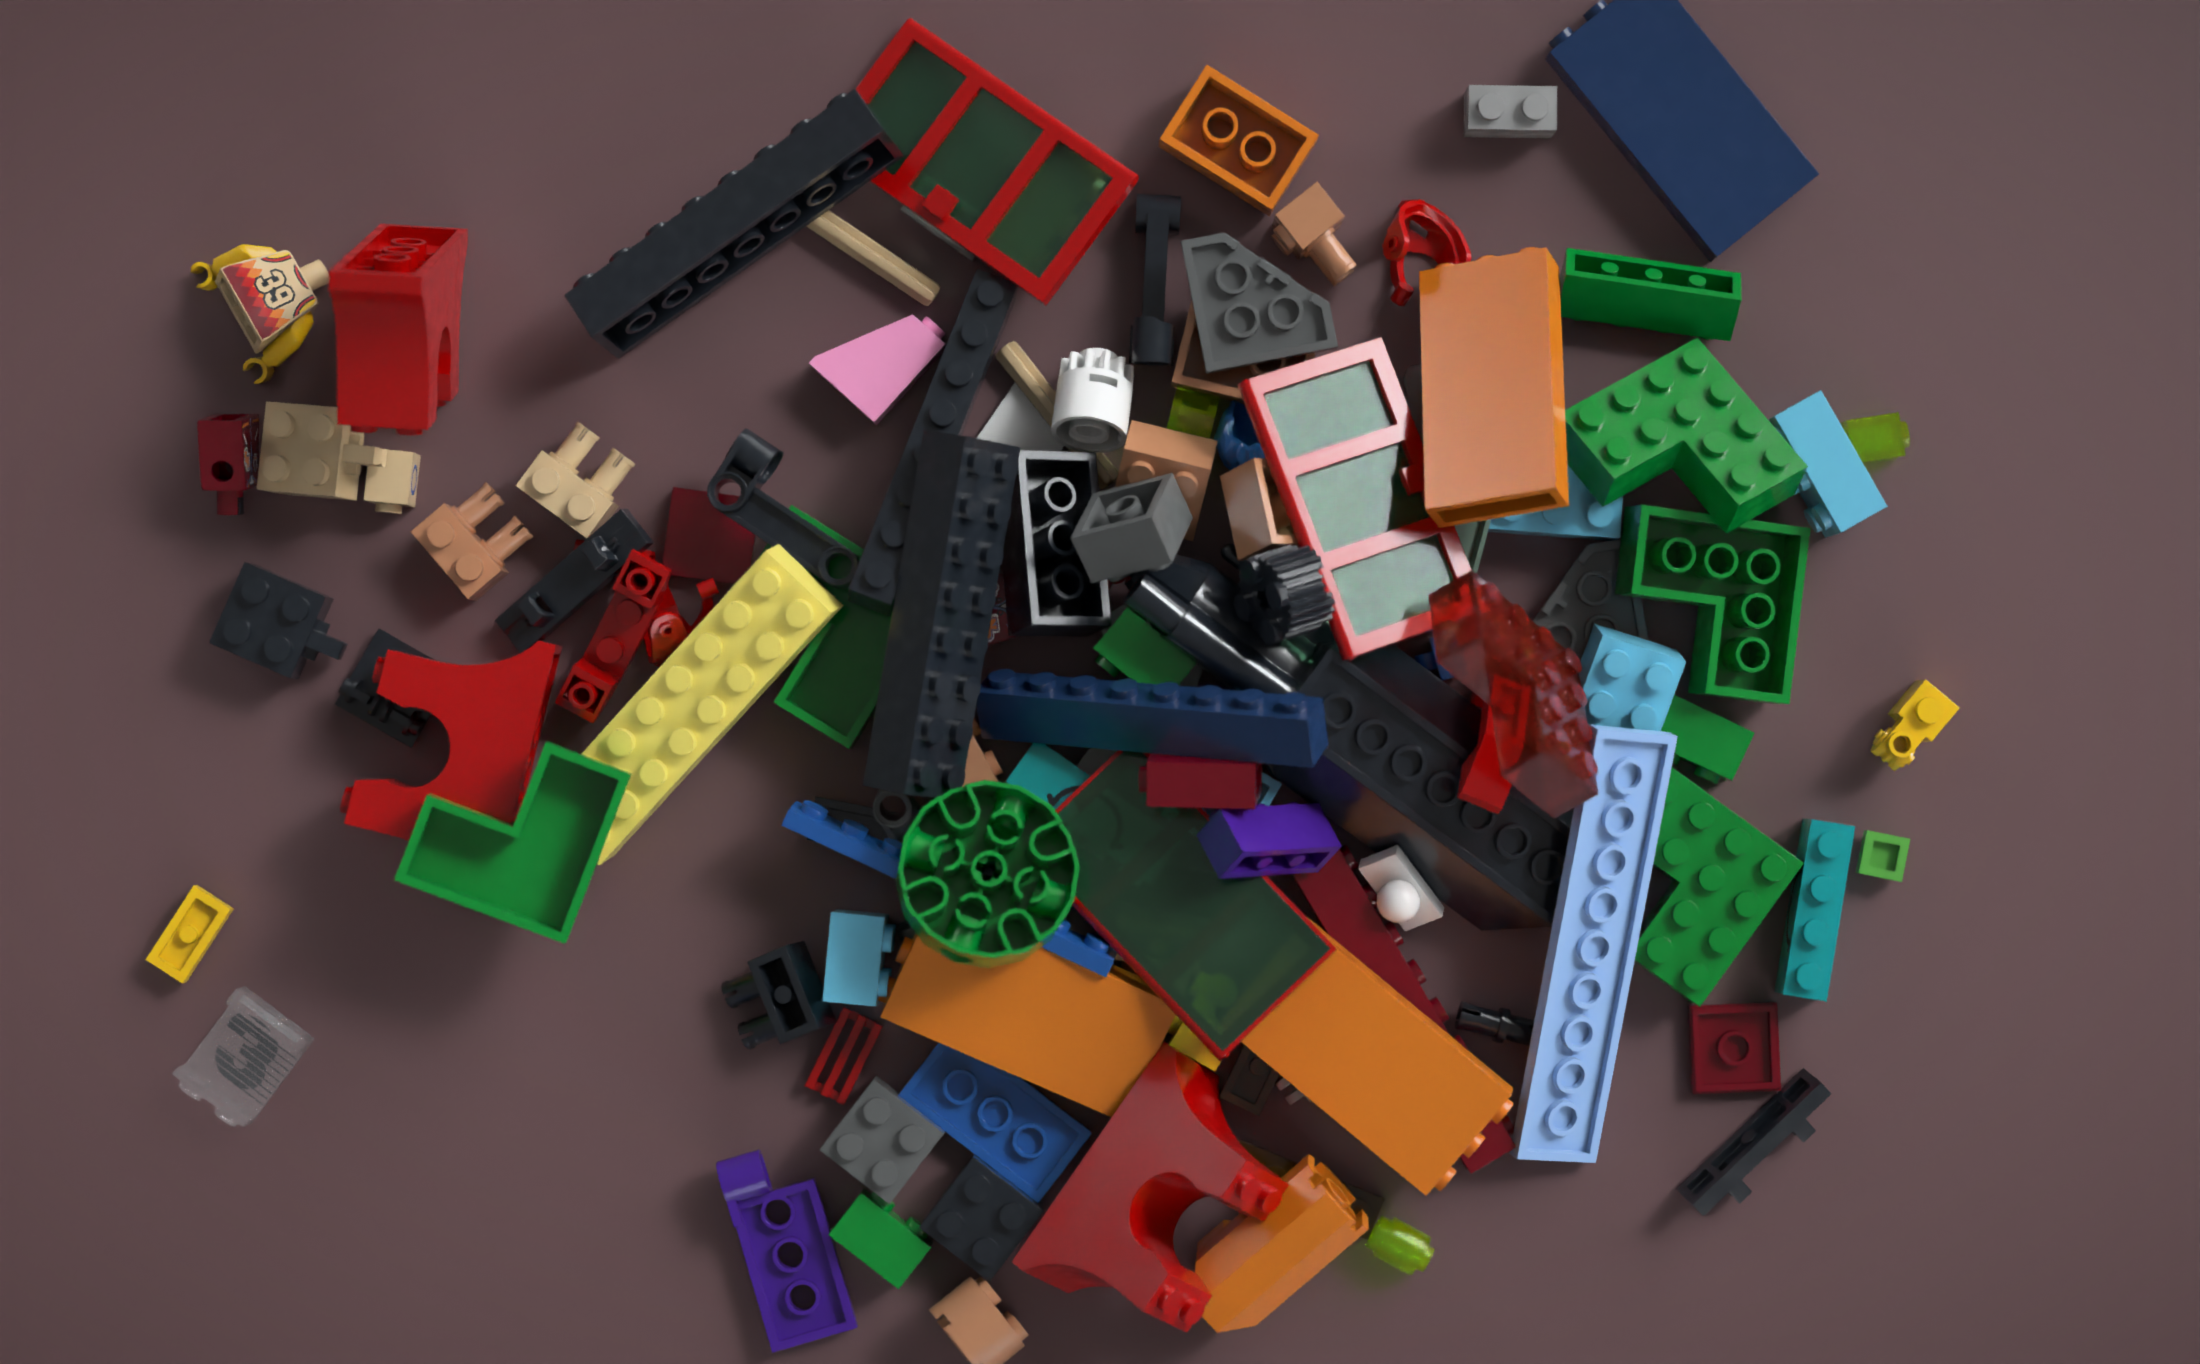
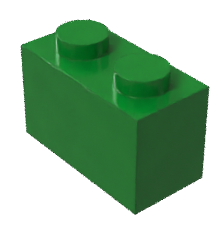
[1093,607,1196,685]
[1661,695,1755,785]
[829,1188,933,1290]

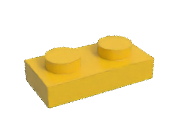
[145,885,234,984]

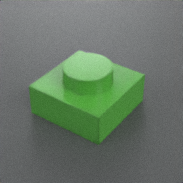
[1855,830,1910,882]

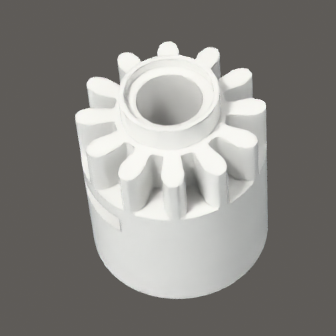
[1051,348,1134,453]

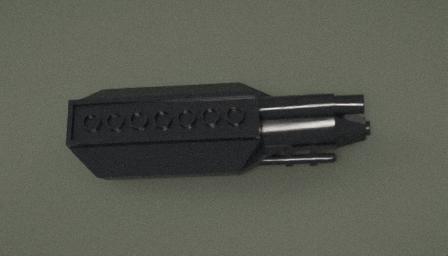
[1124,543,1579,931]

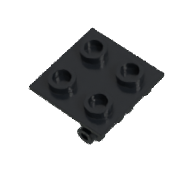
[335,628,434,748]

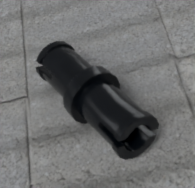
[1455,1001,1534,1046]

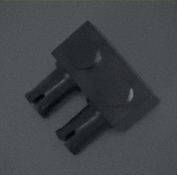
[721,941,837,1050]

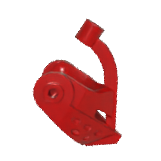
[1382,199,1472,307]
[643,578,720,667]

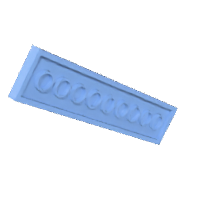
[1510,725,1678,1163]

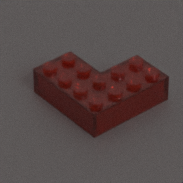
[1428,570,1599,818]

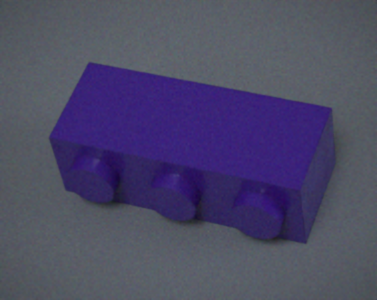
[1197,802,1342,879]

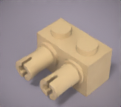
[516,421,635,538]

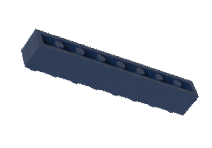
[976,669,1328,768]

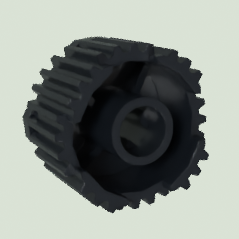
[1233,545,1336,645]

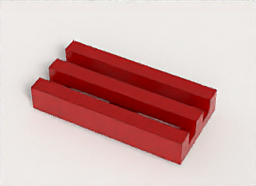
[805,1006,884,1105]

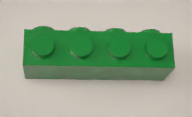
[1560,248,1742,341]

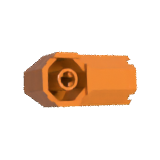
[1195,1154,1369,1333]

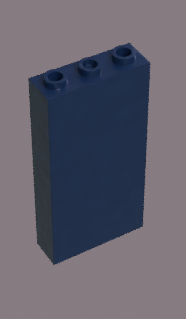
[1545,0,1819,262]

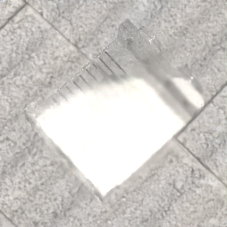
[172,986,315,1127]

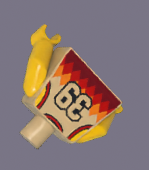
[191,244,329,384]

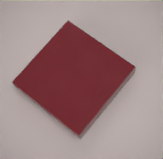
[662,487,756,584]
[1687,1002,1781,1094]

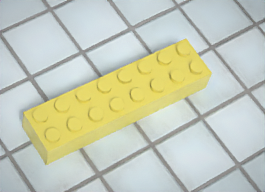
[582,544,843,866]

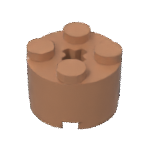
[929,1276,1029,1364]

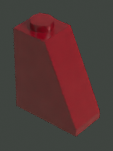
[1139,753,1262,809]

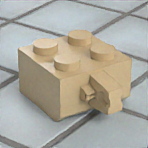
[257,401,387,501]

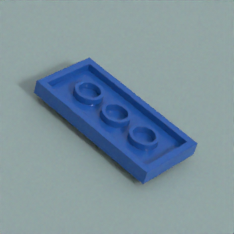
[899,1043,1092,1203]

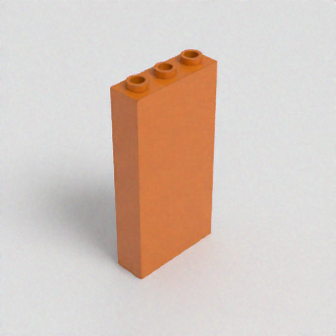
[1419,247,1569,528]
[1219,917,1514,1196]
[878,933,1175,1117]

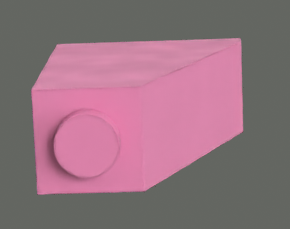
[809,314,946,426]

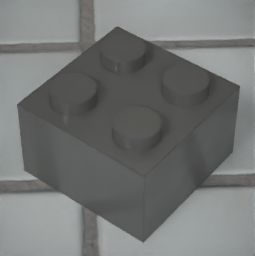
[1071,473,1193,583]
[820,1075,945,1204]

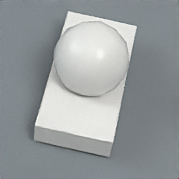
[1358,845,1444,931]

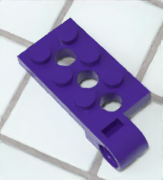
[716,1149,858,1353]

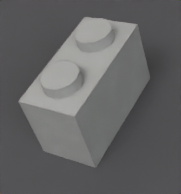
[1464,85,1557,138]

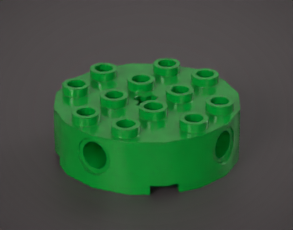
[895,780,1080,968]

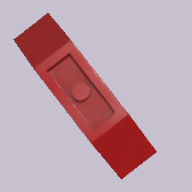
[555,549,672,724]
[1457,667,1534,814]

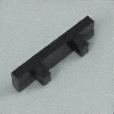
[495,509,654,653]
[1677,1068,1831,1216]

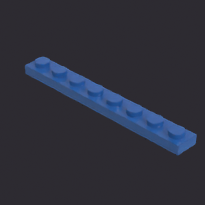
[782,800,1117,977]

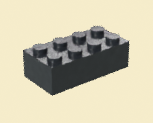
[1002,450,1112,637]

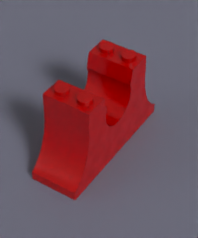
[329,224,468,436]
[340,641,563,841]
[1012,1041,1289,1333]

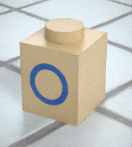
[364,449,421,514]

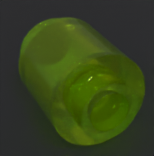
[1365,1215,1435,1276]

